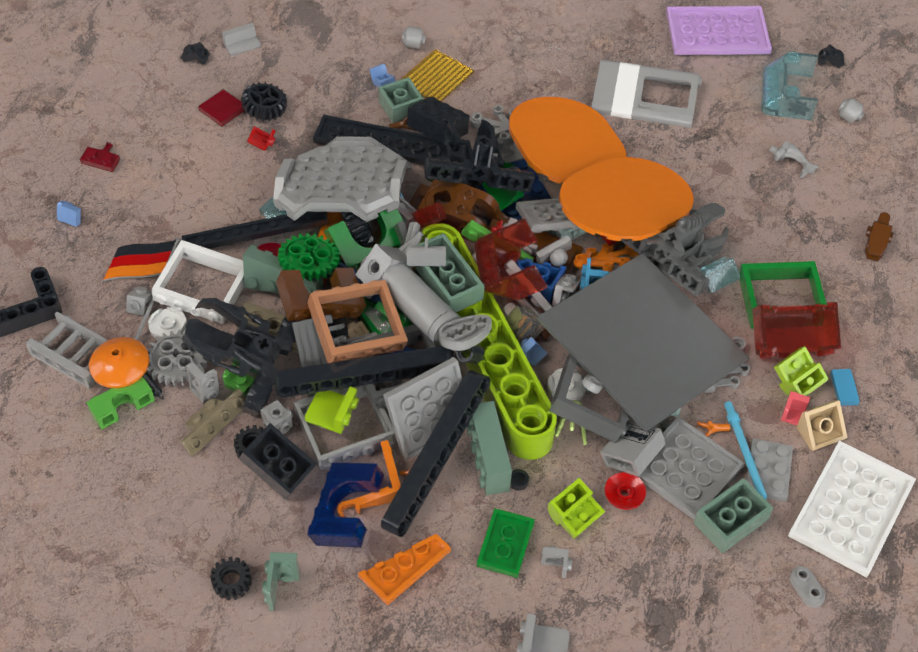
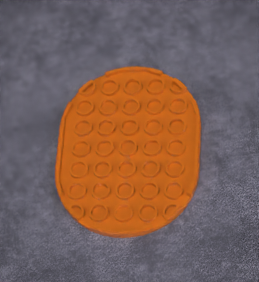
[508,97,627,184]
[559,157,694,241]

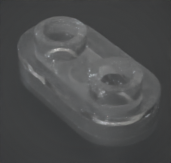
[365,306,392,334]

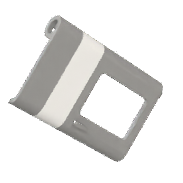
[592,59,702,128]

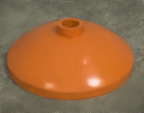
[89,337,150,388]

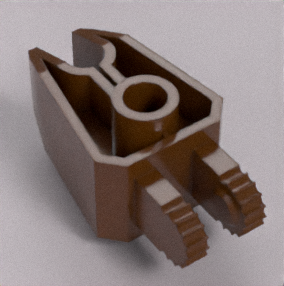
[865,212,894,261]

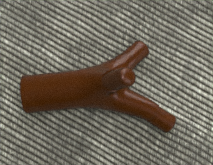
[389,116,416,131]

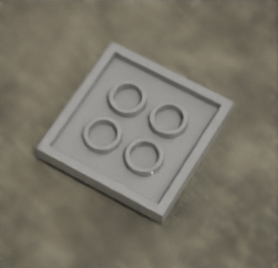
[516,198,578,233]

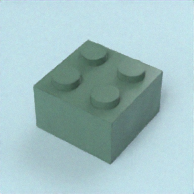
[378,77,423,123]

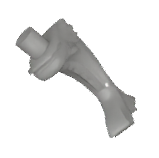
[769,141,819,178]

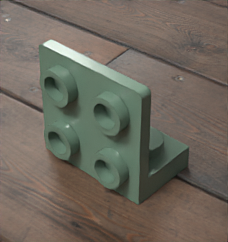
[262,552,300,611]

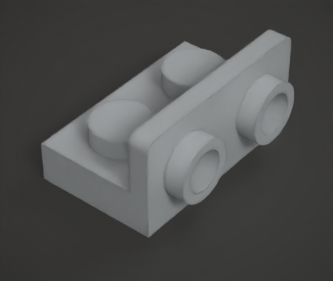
[551,274,581,307]
[186,362,220,404]

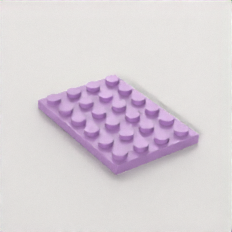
[666,6,772,55]

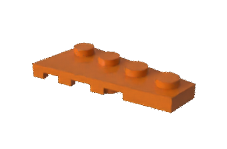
[358,534,451,606]

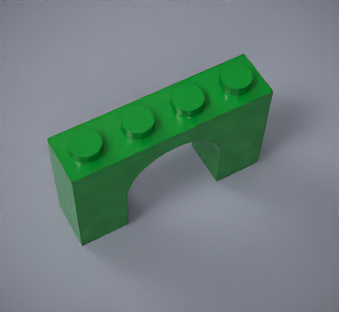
[324,209,403,270]

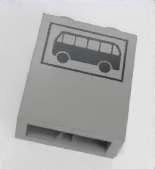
[601,420,666,477]

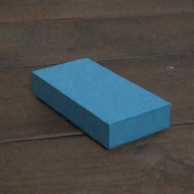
[830,369,860,406]

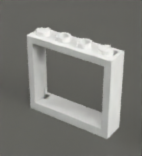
[152,240,244,324]

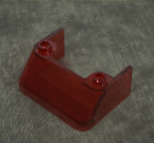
[474,218,548,300]

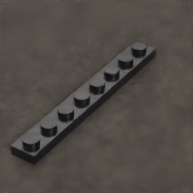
[182,211,329,249]

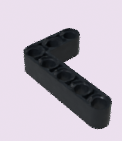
[0,267,62,337]

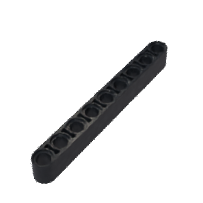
[275,346,455,397]
[381,370,491,537]

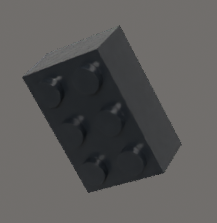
[407,96,470,144]
[239,423,317,500]

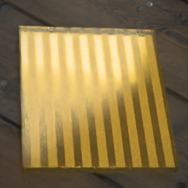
[400,49,474,102]

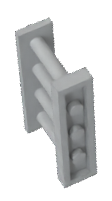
[25,312,118,389]

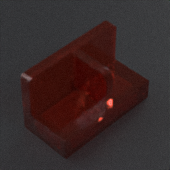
[412,201,447,230]

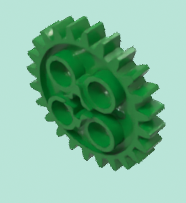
[278,233,340,281]

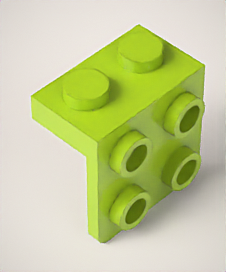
[305,387,359,434]

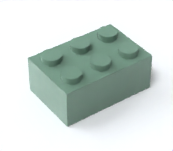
[694,478,773,554]

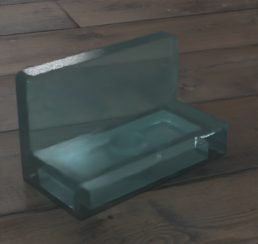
[700,258,740,293]

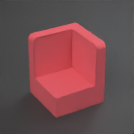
[781,391,810,426]

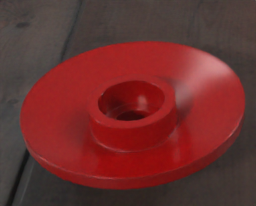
[604,472,646,510]

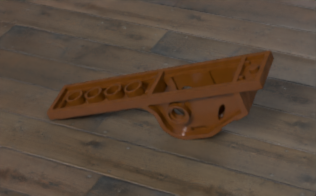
[409,180,583,275]

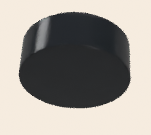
[510,469,529,491]

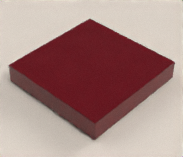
[198,89,245,127]

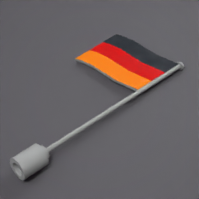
[103,238,181,340]

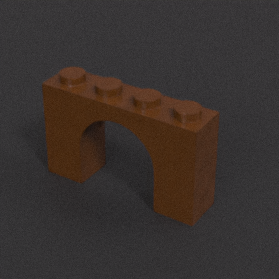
[276,268,366,321]

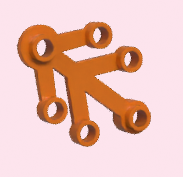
[573,243,638,272]

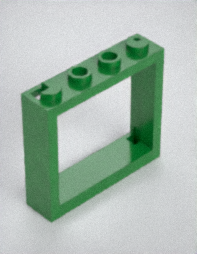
[738,261,830,329]

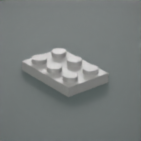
[746,438,793,502]

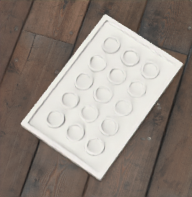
[788,441,916,577]

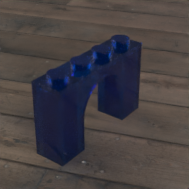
[307,462,384,548]

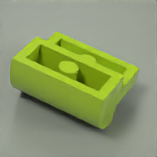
[774,346,829,396]
[548,478,605,539]

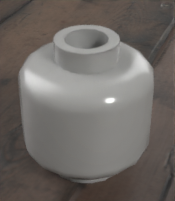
[402,26,426,49]
[838,98,864,123]

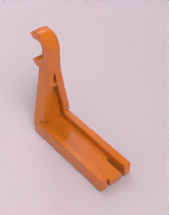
[337,440,401,519]

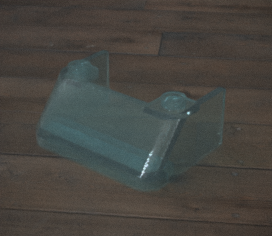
[761,52,818,121]

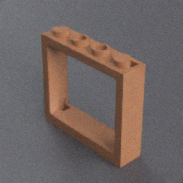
[307,280,408,363]

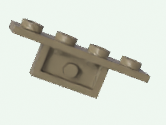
[181,389,245,457]

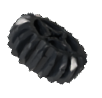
[241,81,287,122]
[341,212,375,248]

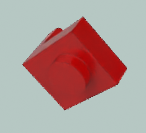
[246,126,276,151]

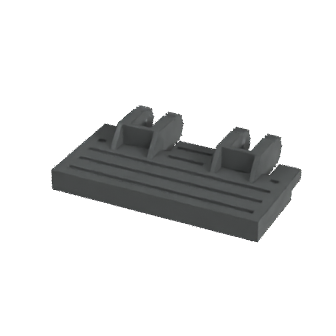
[292,314,347,397]

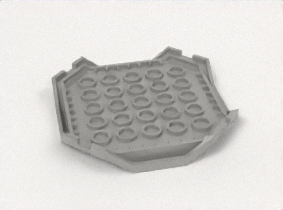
[273,137,412,222]

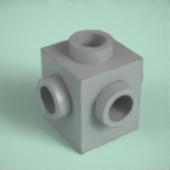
[260,400,293,434]

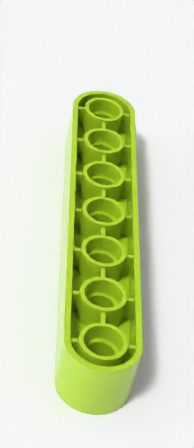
[420,224,557,460]

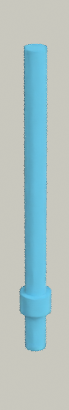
[724,401,767,500]

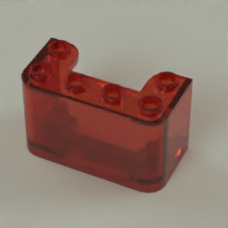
[752,302,841,359]

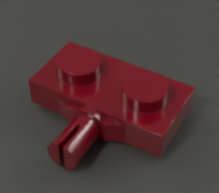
[80,142,120,173]

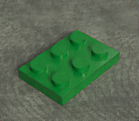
[476,508,535,578]

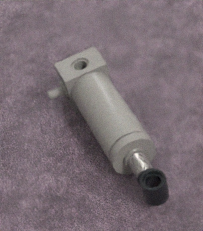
[355,244,484,364]

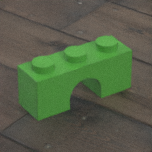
[86,376,155,430]

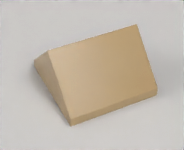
[796,400,848,451]

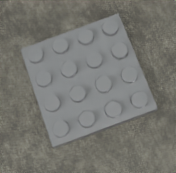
[383,357,462,461]
[637,417,745,520]

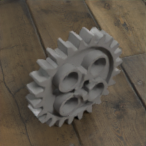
[147,330,210,387]

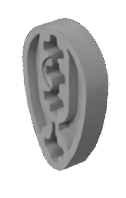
[439,315,492,351]

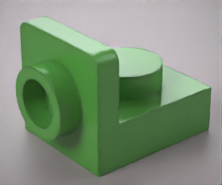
[223,363,255,396]

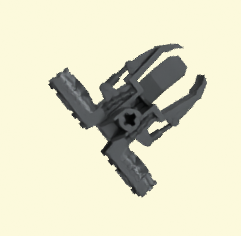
[621,203,729,296]

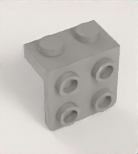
[517,614,570,652]

